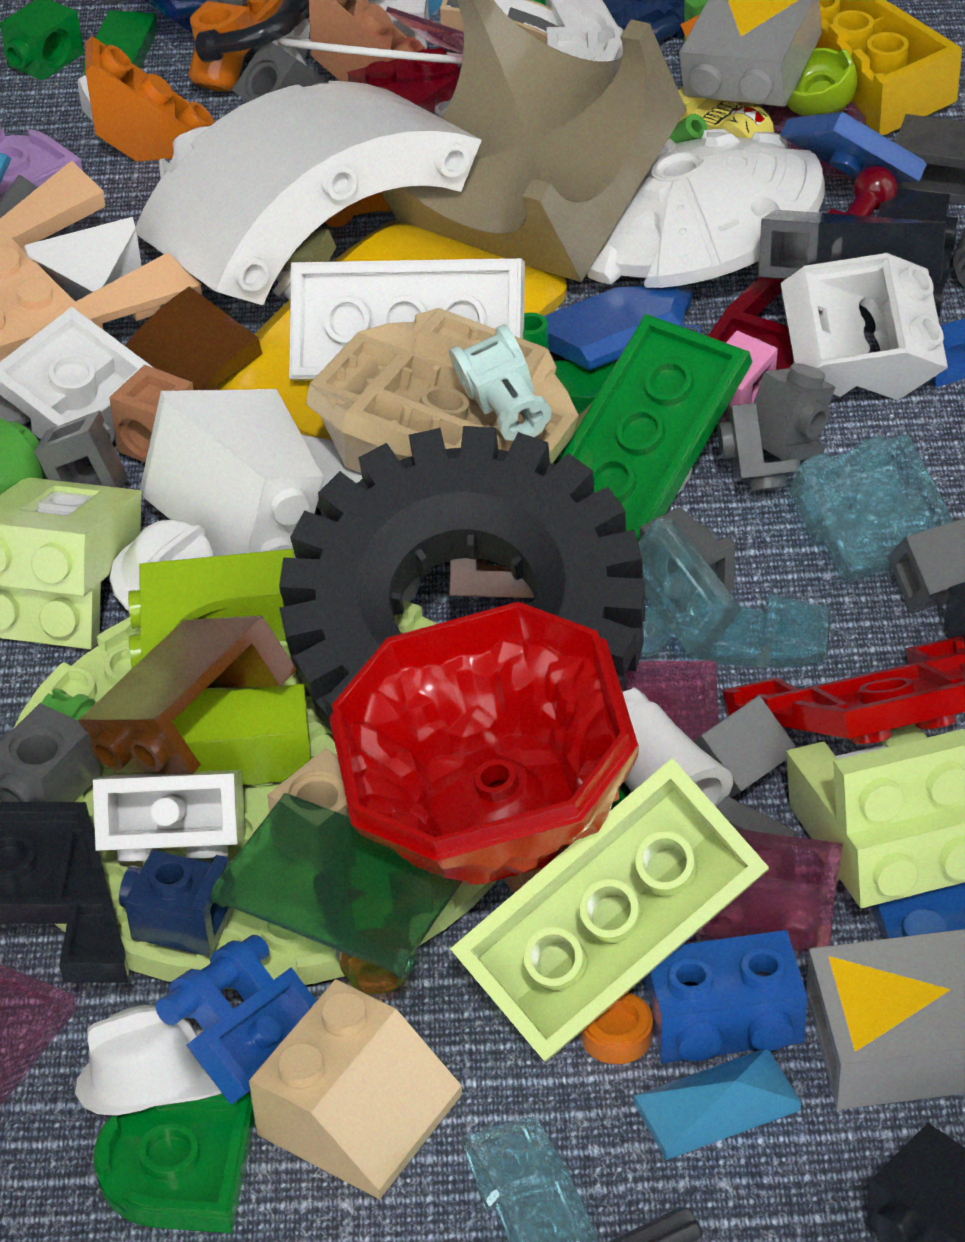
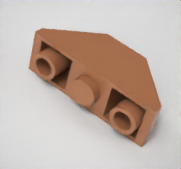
[309,0,425,82]

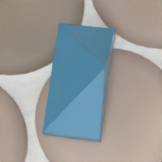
[634,1049,801,1160]

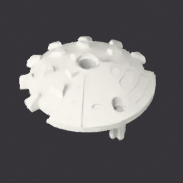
[587,129,825,288]

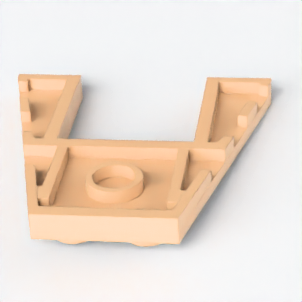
[0,161,202,361]

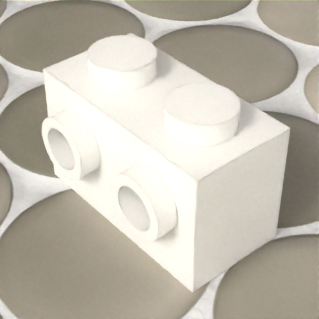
[93,770,245,861]

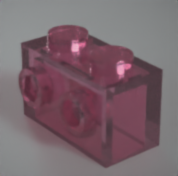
[696,829,843,950]

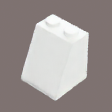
[140,389,324,558]

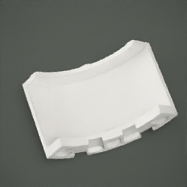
[136,81,481,305]

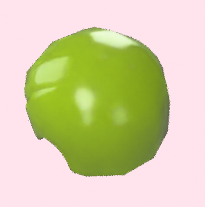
[786,48,858,116]

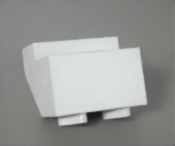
[781,253,948,400]

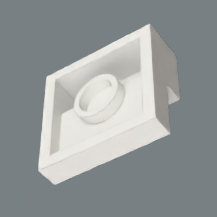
[0,307,152,459]

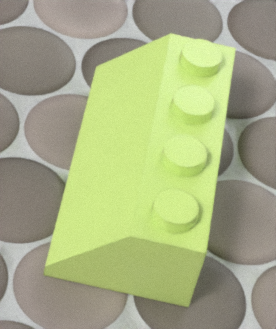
[450,758,769,1062]

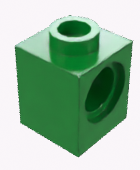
[0,0,84,81]

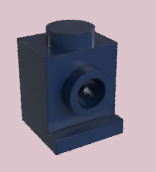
[119,850,236,957]

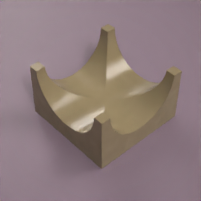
[381,0,686,282]

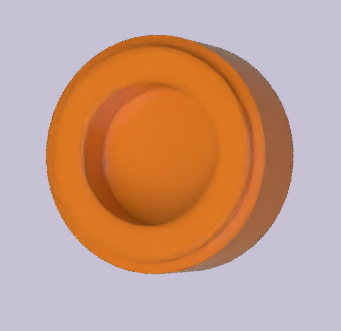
[581,992,653,1064]

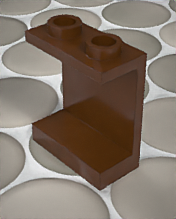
[78,616,297,774]

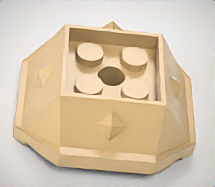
[306,308,578,473]

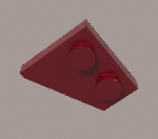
[347,47,461,112]

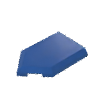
[544,285,693,370]

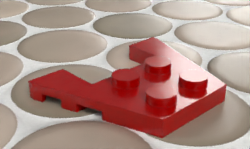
[722,636,965,744]

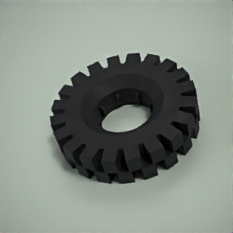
[279,426,646,733]

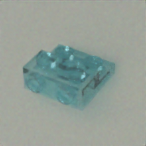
[789,433,954,583]

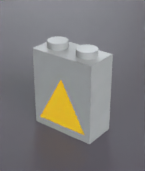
[679,0,822,107]
[806,929,965,1110]

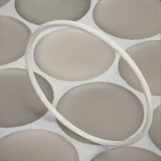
[279,37,463,64]

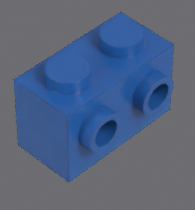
[644,930,807,1064]

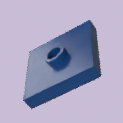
[780,112,927,183]

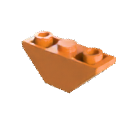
[85,36,215,162]

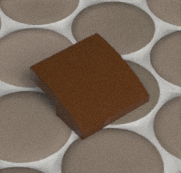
[125,286,262,390]

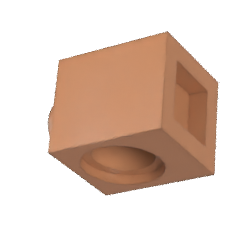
[109,364,194,463]

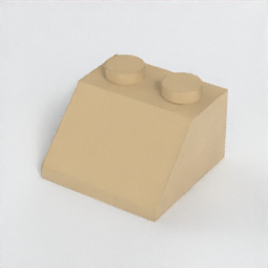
[249,979,462,1200]

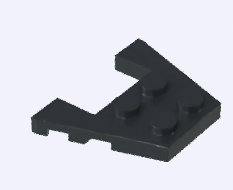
[0,802,129,983]

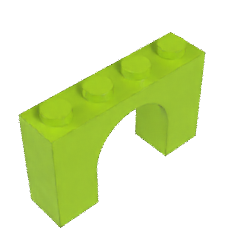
[128,549,311,785]

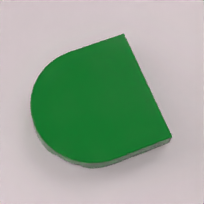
[93,1093,255,1234]

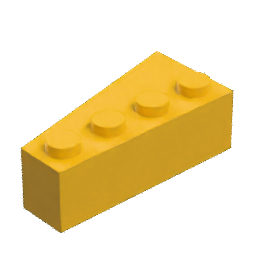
[815,0,962,136]

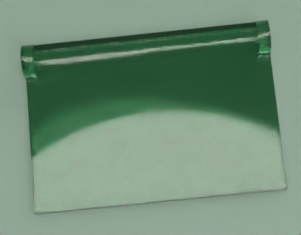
[211,793,462,979]

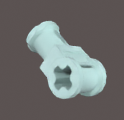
[449,324,551,441]

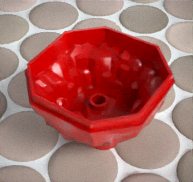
[329,602,639,885]

